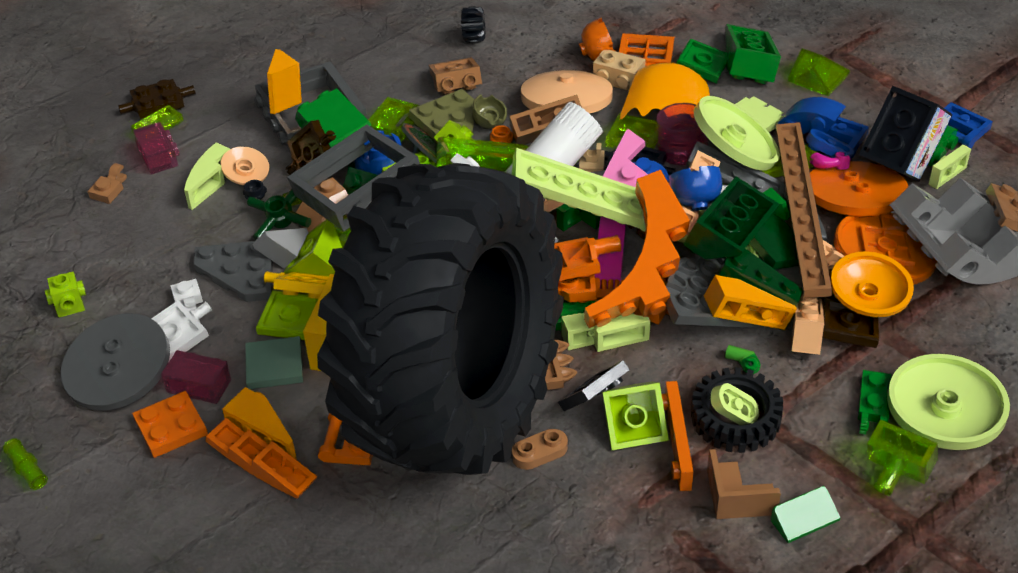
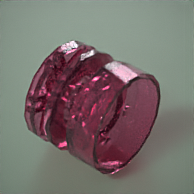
[657,103,708,165]

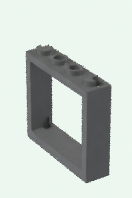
[254,62,367,152]
[287,124,420,232]

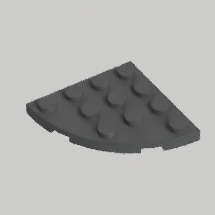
[665,255,765,328]

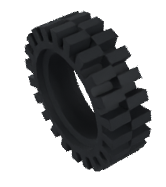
[691,367,783,453]

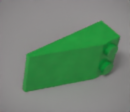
[725,24,781,84]

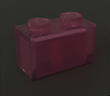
[133,122,180,175]
[161,350,232,404]

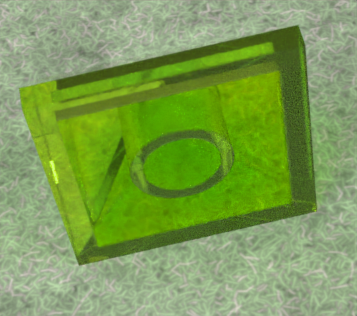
[788,48,850,96]

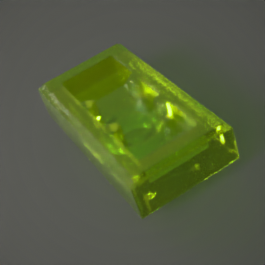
[131,105,184,142]

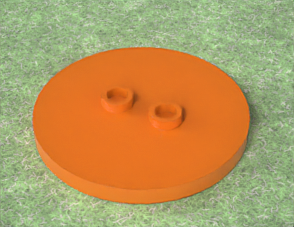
[810,161,908,216]
[833,212,937,285]

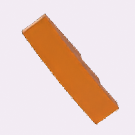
[206,418,317,499]

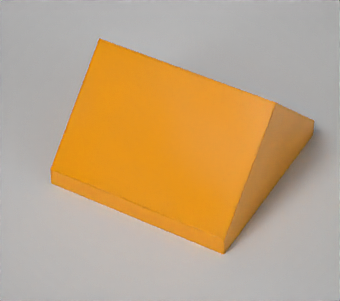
[267,49,302,114]

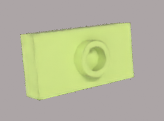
[929,145,971,189]

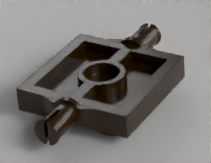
[118,79,196,119]
[286,120,336,175]

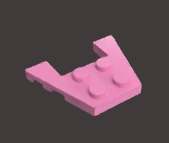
[603,129,648,187]

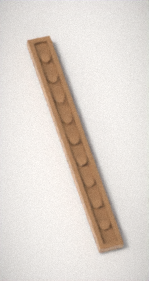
[776,122,832,298]

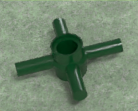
[247,189,311,240]

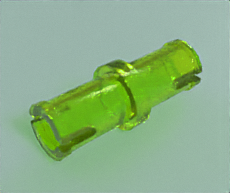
[3,438,48,490]

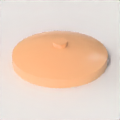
[521,70,613,113]

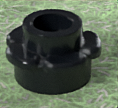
[243,180,267,200]

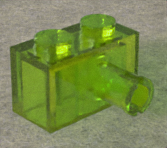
[867,419,938,496]

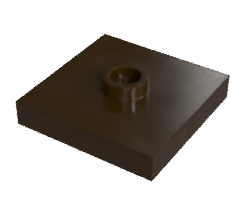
[822,298,879,348]

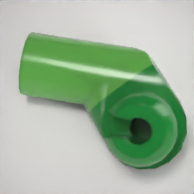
[725,345,761,374]

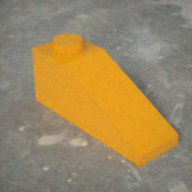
[704,275,797,330]
[222,387,297,460]

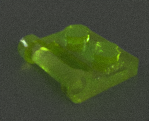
[369,97,420,142]
[605,113,664,149]

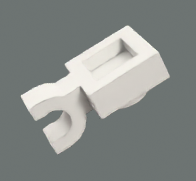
[170,279,203,310]

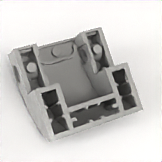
[890,178,1018,284]

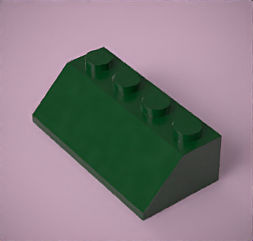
[683,176,780,259]

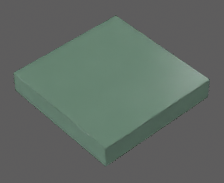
[245,336,303,389]

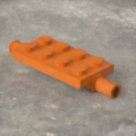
[554,235,621,282]

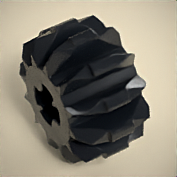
[461,6,486,43]

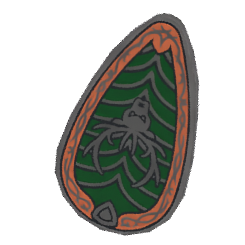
[401,123,451,166]

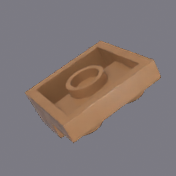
[429,57,482,94]

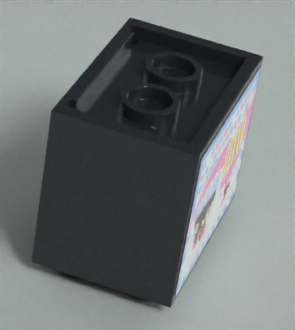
[859,86,953,182]

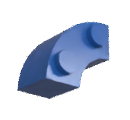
[775,97,846,134]

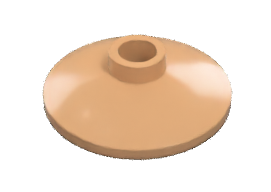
[221,147,269,185]

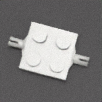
[151,300,212,364]

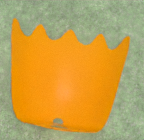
[620,63,710,126]

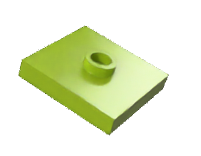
[256,290,318,340]

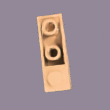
[792,294,824,355]

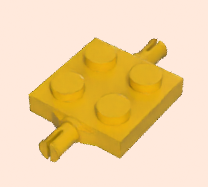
[264,271,329,299]

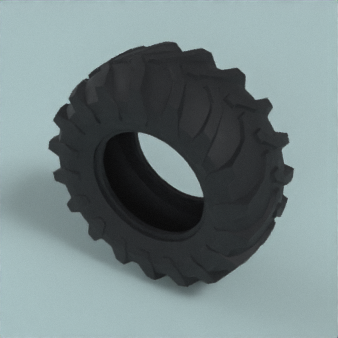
[317,163,564,475]

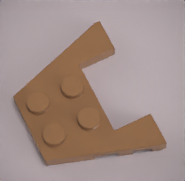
[986,183,1018,232]

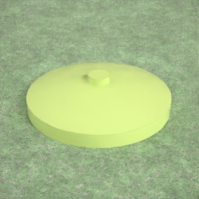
[693,96,780,171]
[887,354,1010,450]

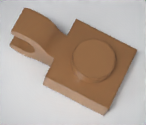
[87,163,127,204]

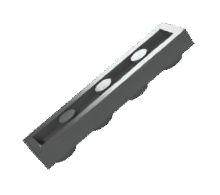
[686,141,785,196]

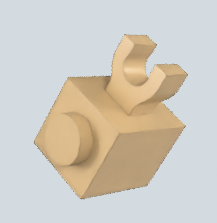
[579,143,605,172]

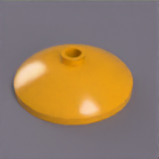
[830,251,914,317]

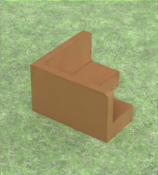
[707,449,781,519]

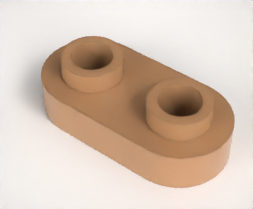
[512,429,568,470]

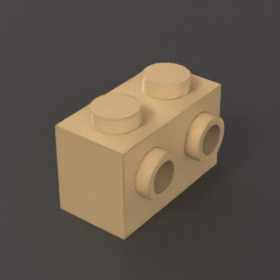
[593,50,646,91]

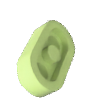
[710,383,759,425]

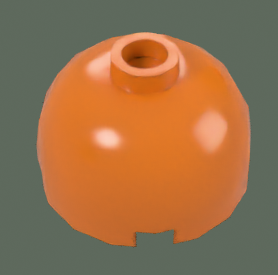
[579,18,616,62]

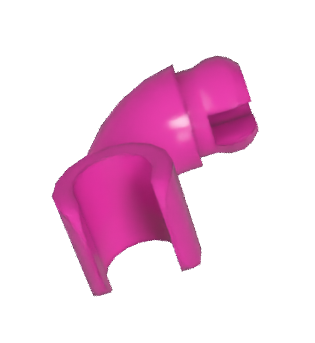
[810,151,850,170]

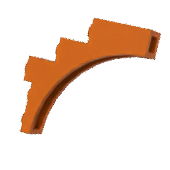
[584,170,690,328]

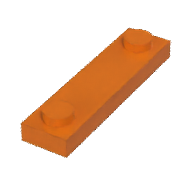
[662,381,693,491]

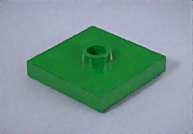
[676,39,727,84]

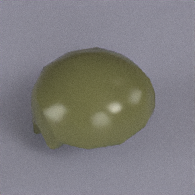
[472,94,507,129]

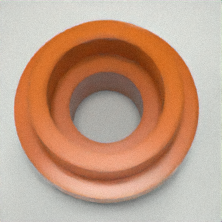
[490,125,513,146]

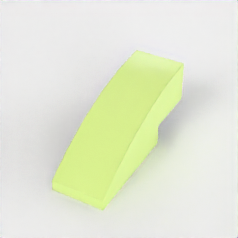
[184,143,230,210]
[561,313,650,352]

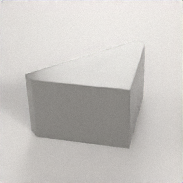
[253,228,308,269]

